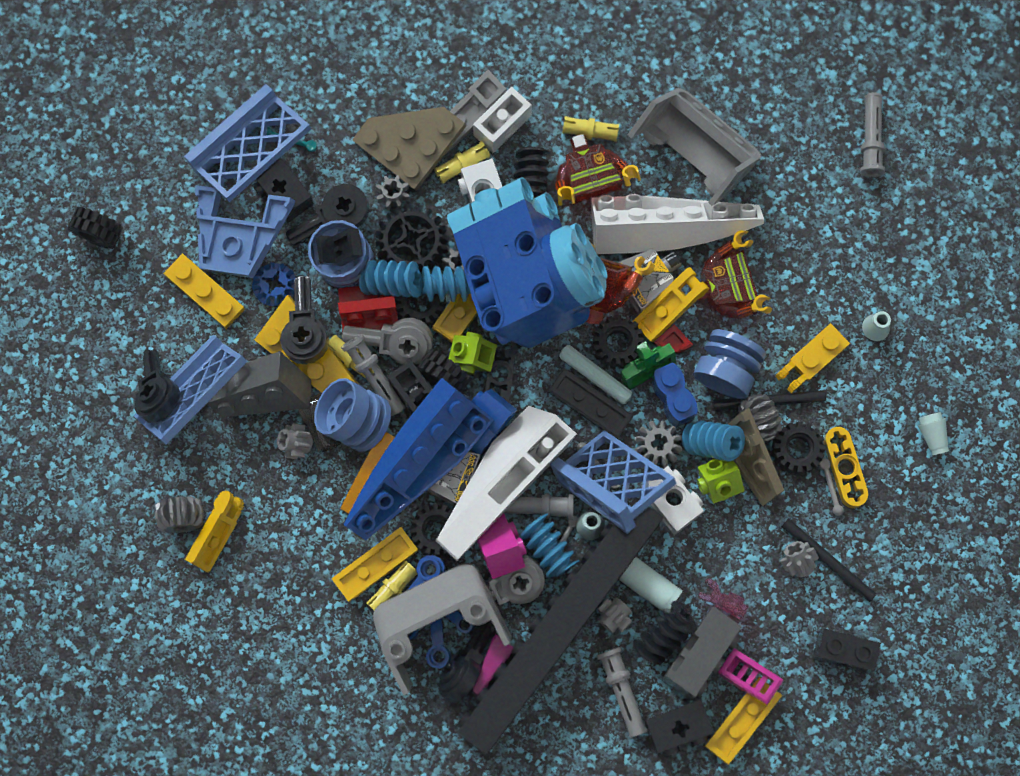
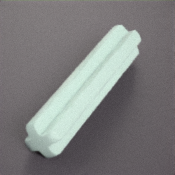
[559,345,632,405]

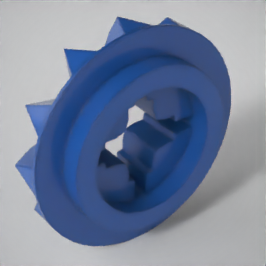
[252,262,296,307]

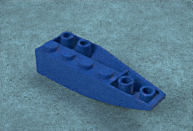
[344,378,494,540]

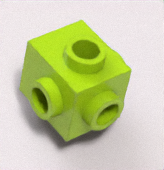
[449,332,497,375]
[697,459,745,504]

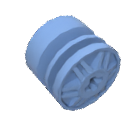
[308,220,374,288]
[693,329,767,399]
[314,378,391,451]

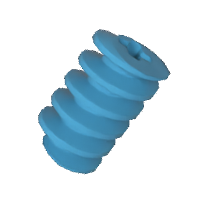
[359,260,423,298]
[422,266,471,302]
[682,420,745,461]
[520,513,580,578]

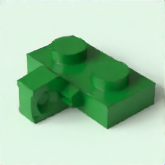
[621,341,676,390]

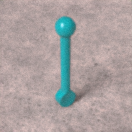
[267,127,317,152]

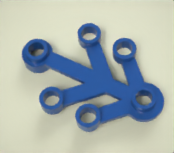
[408,555,475,669]

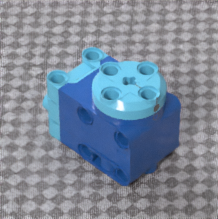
[447,177,608,348]

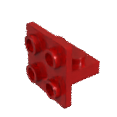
[338,286,398,343]

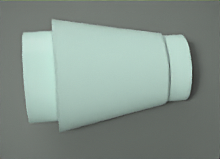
[862,311,891,341]
[918,412,949,455]
[576,512,605,540]

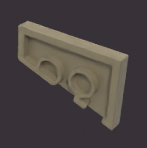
[728,408,784,506]

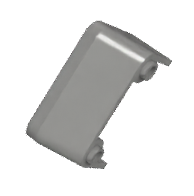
[628,88,761,206]
[373,563,512,695]

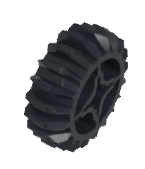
[374,204,450,271]

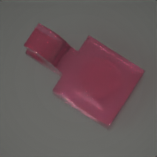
[697,578,749,619]

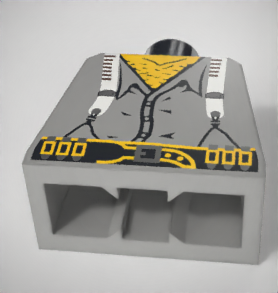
[611,249,682,315]
[427,452,480,507]

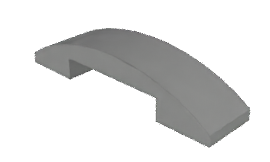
[446,70,507,154]

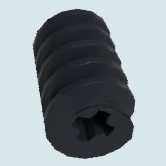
[513,147,550,198]
[633,601,697,665]

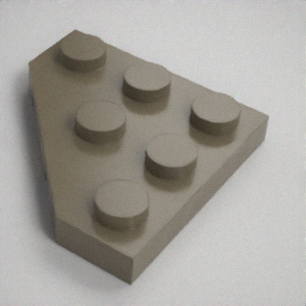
[352,107,467,191]

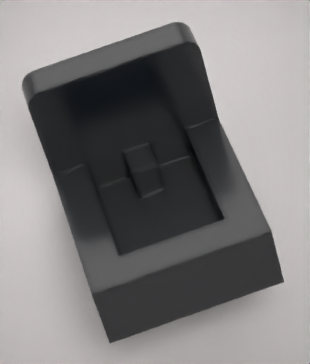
[316,228,363,266]

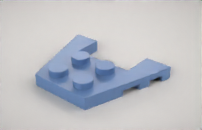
[195,185,295,278]

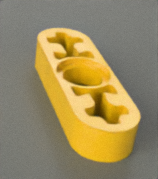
[823,427,868,508]

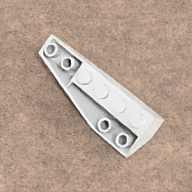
[591,194,764,254]
[436,406,576,560]

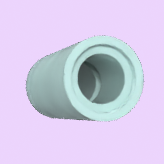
[619,557,683,612]

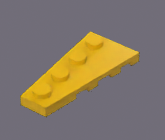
[254,295,359,393]

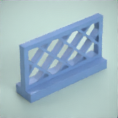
[184,84,311,202]
[134,335,247,445]
[550,430,677,533]

